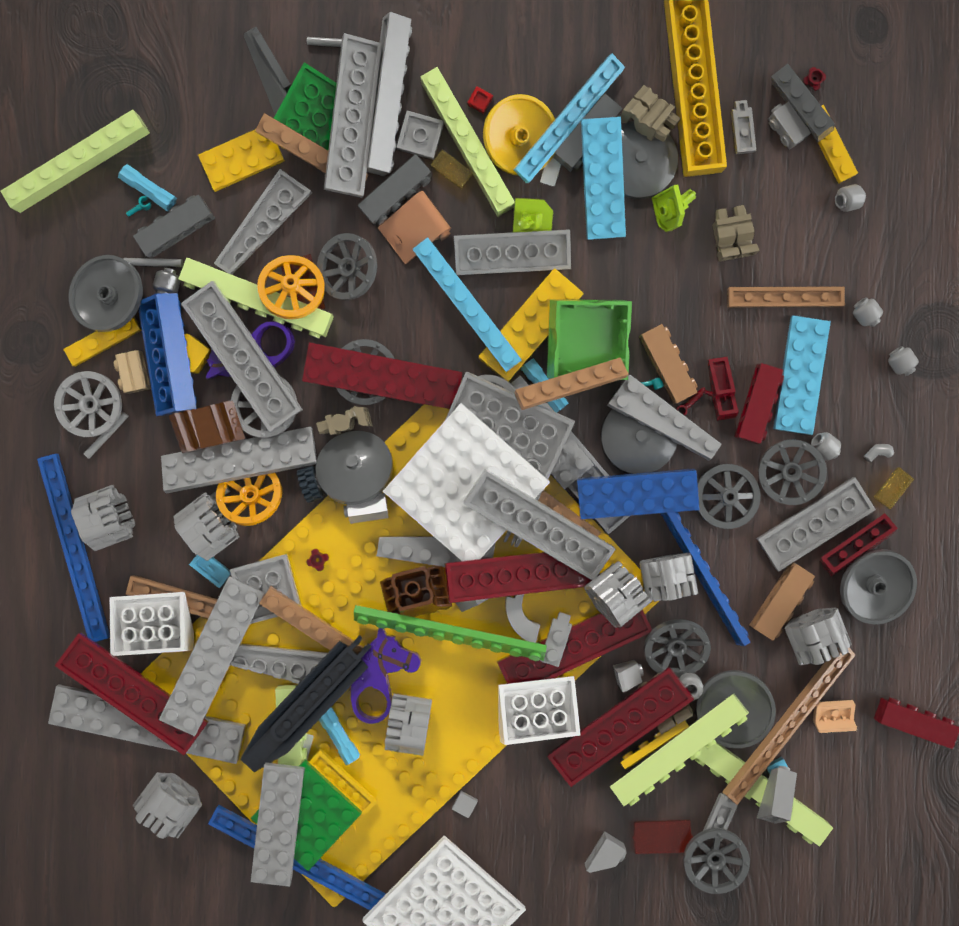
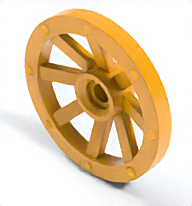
[258,255,325,319]
[216,473,282,526]

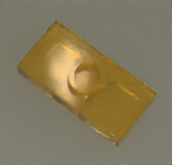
[431,150,473,190]
[874,467,914,509]

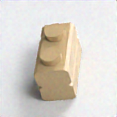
[114,350,151,394]

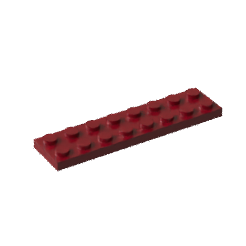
[302,342,463,409]
[445,552,600,603]
[497,609,652,684]
[55,633,209,755]
[547,666,694,787]

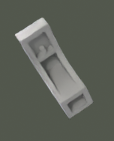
[505,594,540,643]

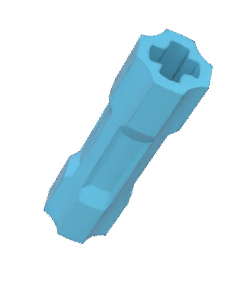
[118,164,177,211]
[520,358,569,413]
[319,707,360,765]

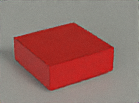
[467,86,493,114]

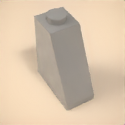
[757,766,797,824]

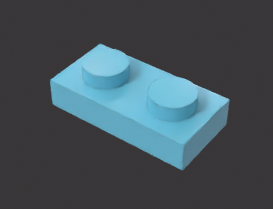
[189,555,231,588]

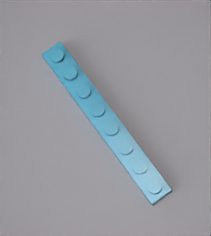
[513,53,625,183]
[413,237,522,372]

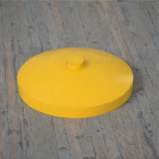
[483,94,555,176]

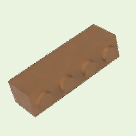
[639,324,698,404]
[749,563,815,640]

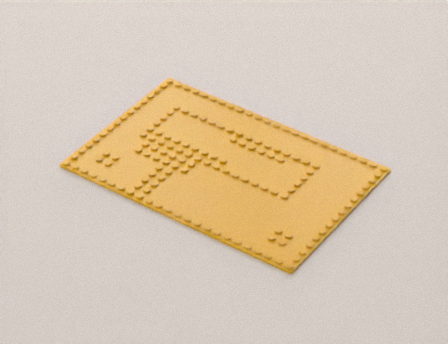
[141,381,659,907]

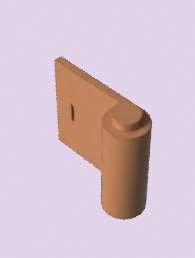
[378,191,451,264]

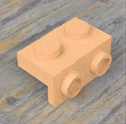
[813,700,857,733]

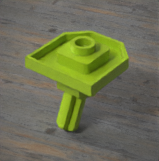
[652,185,696,232]
[513,198,553,232]

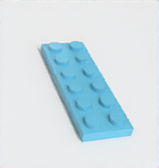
[581,117,626,240]
[773,316,831,435]

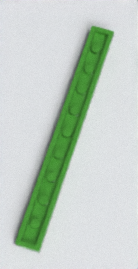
[353,605,547,661]

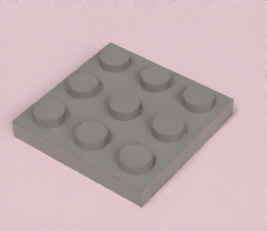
[230,554,301,624]

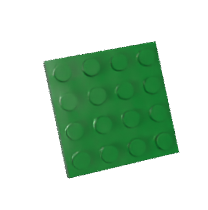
[273,62,337,150]
[251,759,362,871]

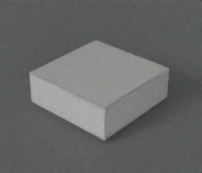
[452,791,478,818]

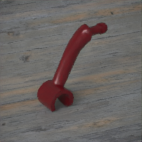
[675,387,713,416]

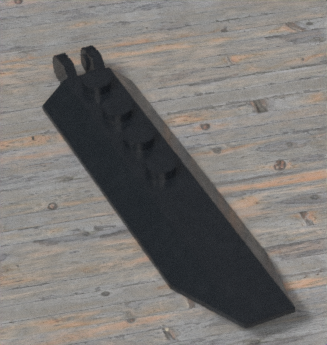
[240,635,371,773]

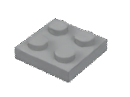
[396,111,444,160]

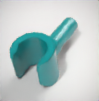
[126,196,151,217]
[641,378,664,390]

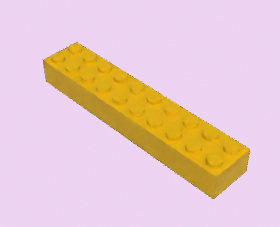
[664,0,727,177]

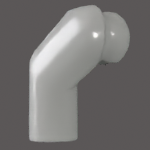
[864,444,894,463]

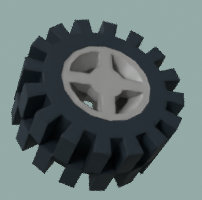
[297,466,324,503]

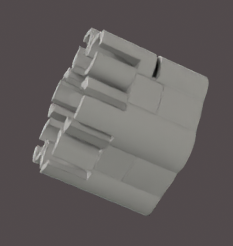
[71,485,135,551]
[173,492,239,561]
[640,553,698,602]
[584,561,651,628]
[785,608,852,665]
[385,694,432,756]
[133,772,202,839]

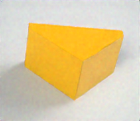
[184,334,211,374]

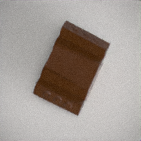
[169,400,245,453]
[380,566,452,617]

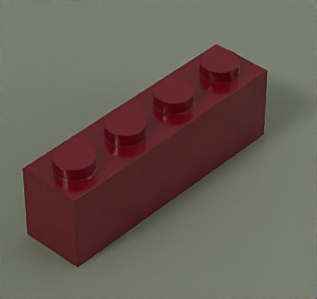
[734,363,784,444]
[819,513,898,577]
[874,697,959,749]

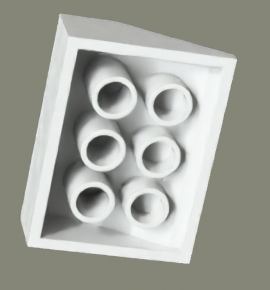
[110,592,194,656]
[498,676,580,745]

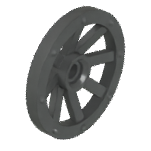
[317,233,377,300]
[336,339,395,405]
[758,439,827,505]
[697,464,761,529]
[644,619,711,677]
[683,828,750,894]

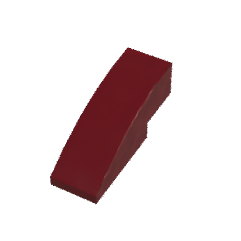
[708,357,739,421]

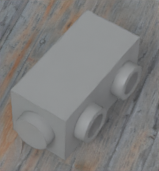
[768,102,811,150]
[344,493,389,524]

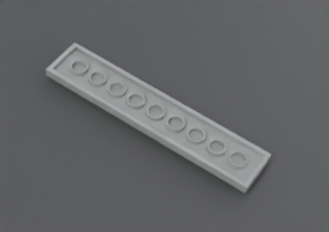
[48,685,246,764]

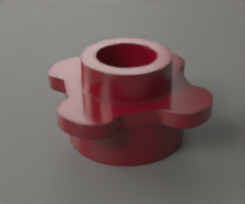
[803,67,826,90]
[306,549,329,571]

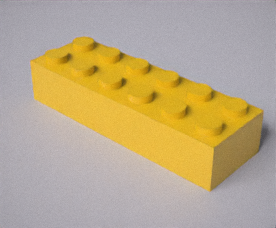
[479,268,584,382]

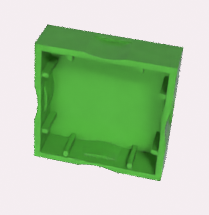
[547,299,632,380]

